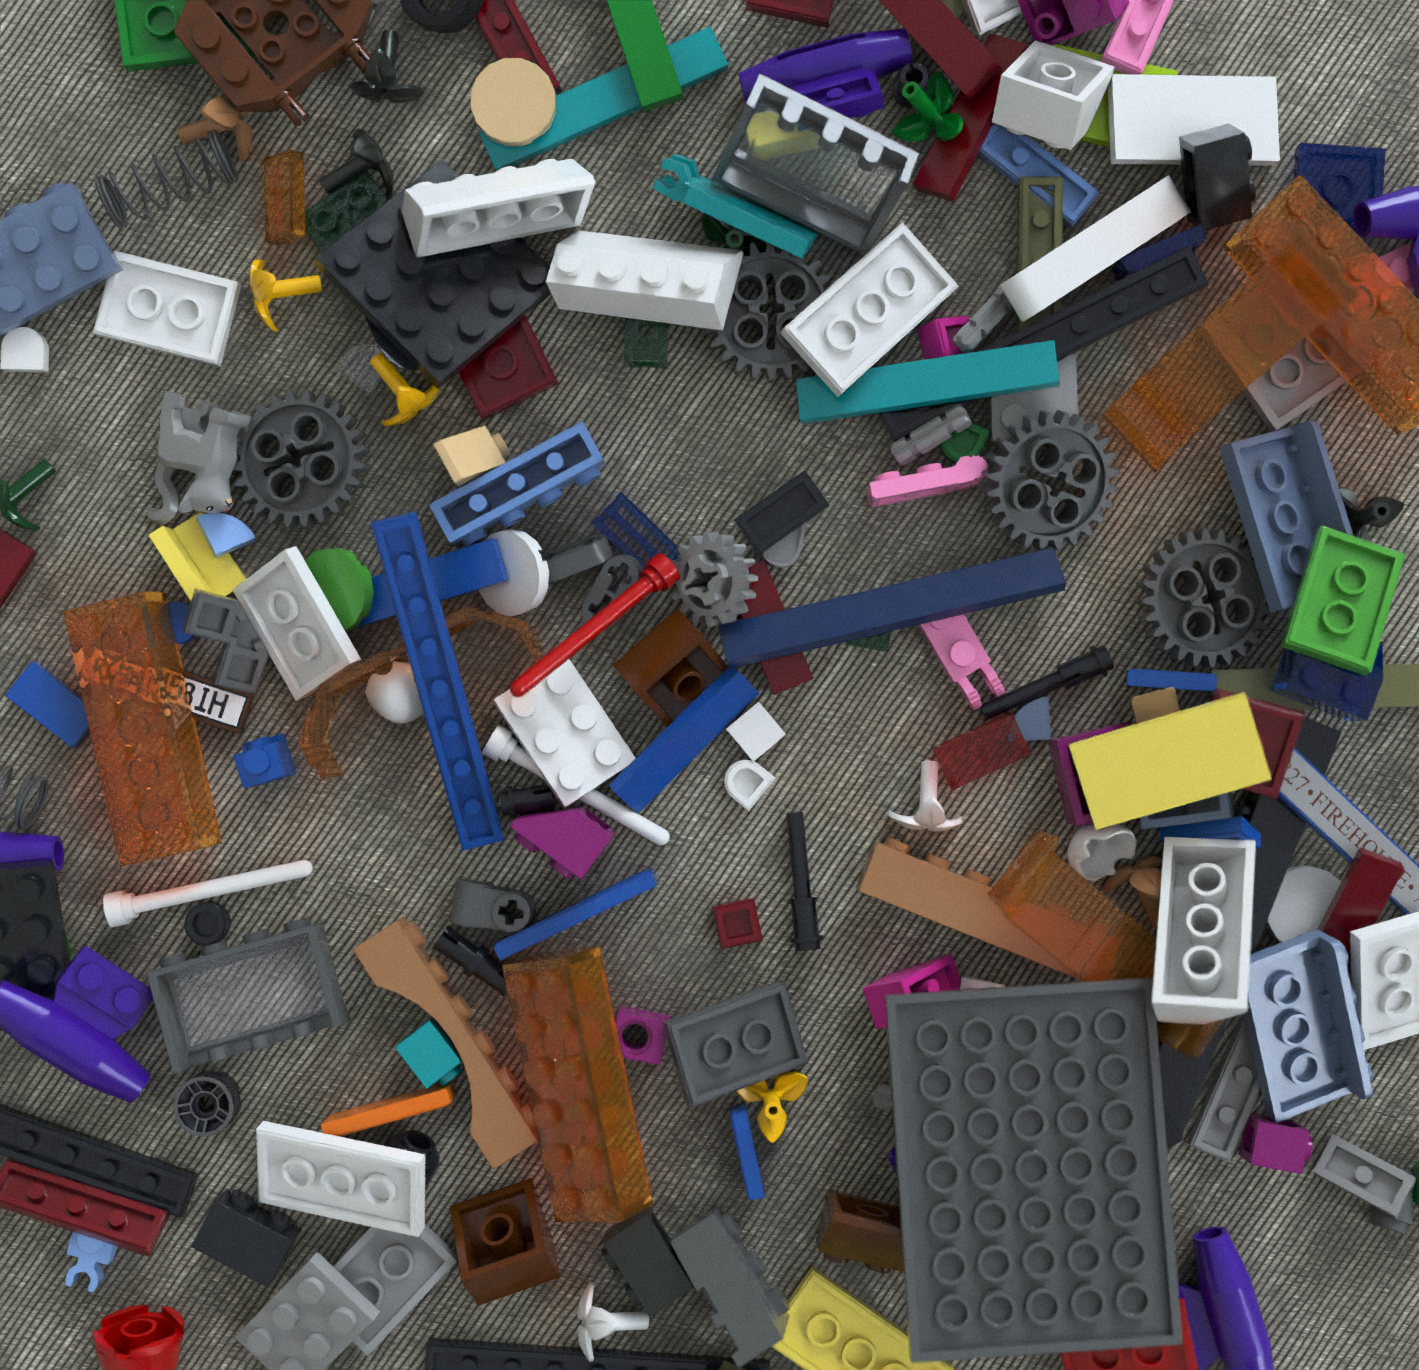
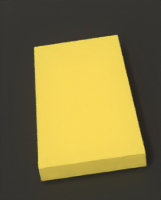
[1069,692,1272,830]
[772,1266,954,1370]

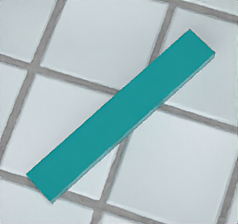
[478,26,728,171]
[796,340,1060,424]

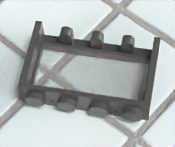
[711,74,919,255]
[147,917,351,1074]

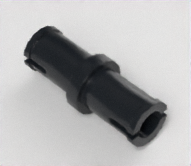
[432,925,519,996]

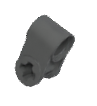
[450,879,536,932]

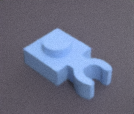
[66,1232,117,1292]

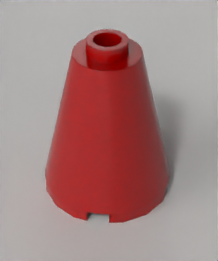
[93,1305,184,1370]

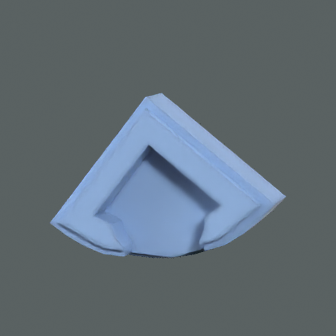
[197,513,256,558]

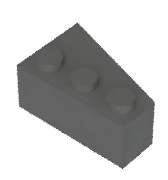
[670,1205,790,1368]

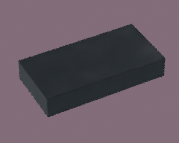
[734,470,829,556]

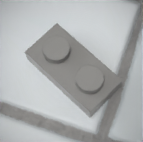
[1313,1134,1416,1219]

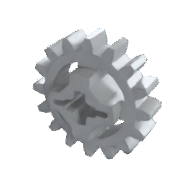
[671,532,758,627]

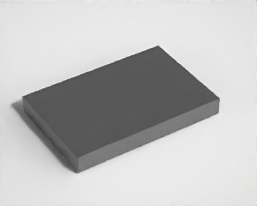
[662,980,808,1108]

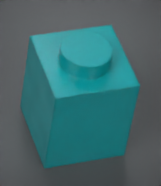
[395,1017,462,1089]

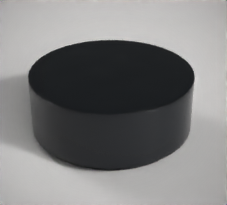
[184,901,231,946]

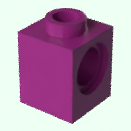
[603,1005,670,1065]
[1239,1113,1313,1174]

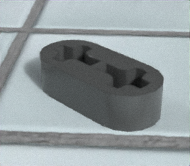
[541,533,613,584]
[581,554,643,631]

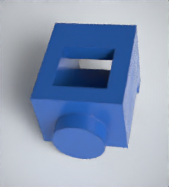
[233,733,296,788]

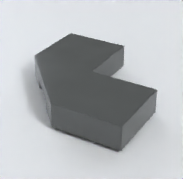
[182,589,269,694]

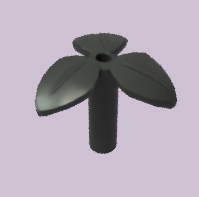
[350,30,424,104]
[319,128,393,198]
[1338,486,1405,542]

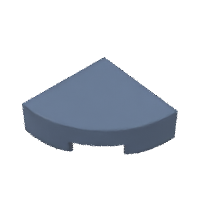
[1006,697,1051,742]

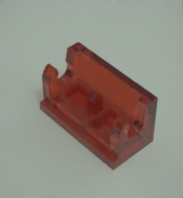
[932,712,1030,791]

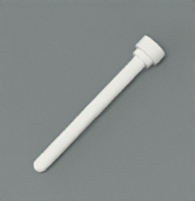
[482,724,670,845]
[103,860,313,927]

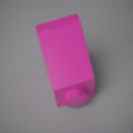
[862,953,961,1029]

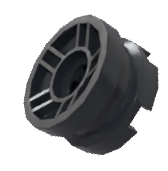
[173,1070,242,1137]

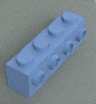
[429,421,606,547]

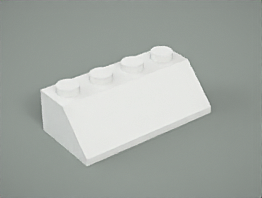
[401,159,595,258]
[546,230,743,330]
[1152,837,1256,1025]

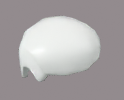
[365,661,424,724]
[1067,822,1137,882]

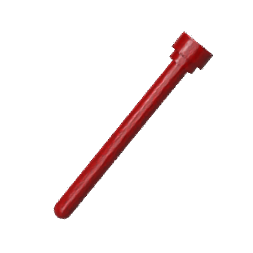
[510,553,680,698]

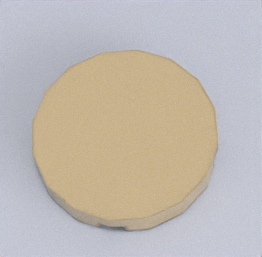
[471,58,556,147]

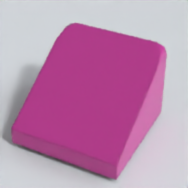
[918,316,977,360]

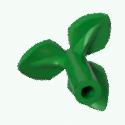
[892,71,964,142]

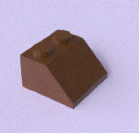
[613,608,728,727]
[450,1178,560,1306]
[816,1189,903,1274]

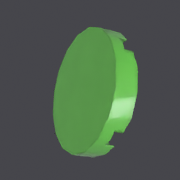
[304,548,374,632]

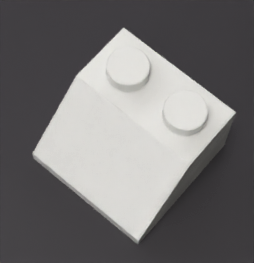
[992,40,1115,150]

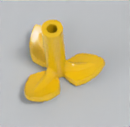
[249,259,322,332]
[370,353,440,426]
[736,1071,808,1143]

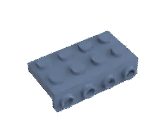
[0,183,123,336]
[1219,420,1354,613]
[1244,929,1373,1123]

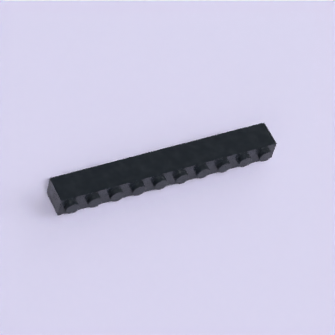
[1156,717,1342,1134]

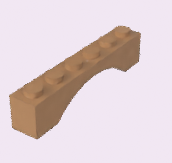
[353,916,542,1170]

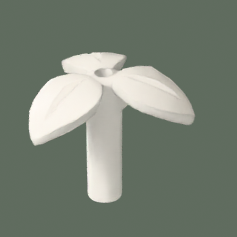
[888,760,963,832]
[576,1282,649,1362]

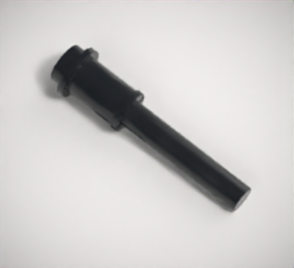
[980,645,1114,721]
[786,812,824,951]

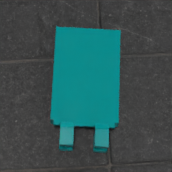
[652,153,819,258]

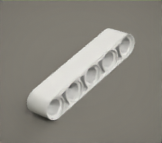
[999,175,1191,322]

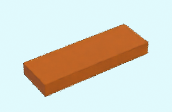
[321,1080,456,1137]

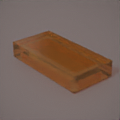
[264,149,305,246]

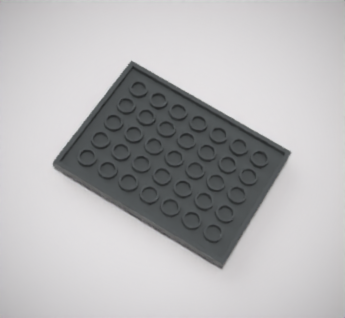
[884,977,1183,1363]

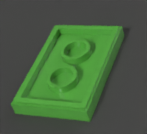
[1280,525,1406,676]

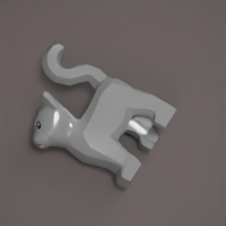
[147,391,251,525]

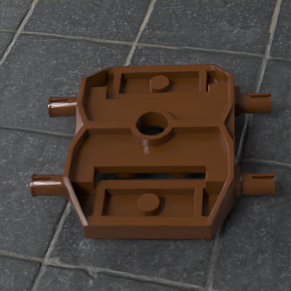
[174,0,374,127]

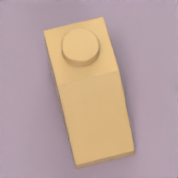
[433,426,512,488]

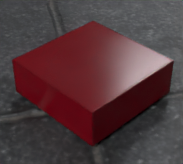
[712,897,763,949]

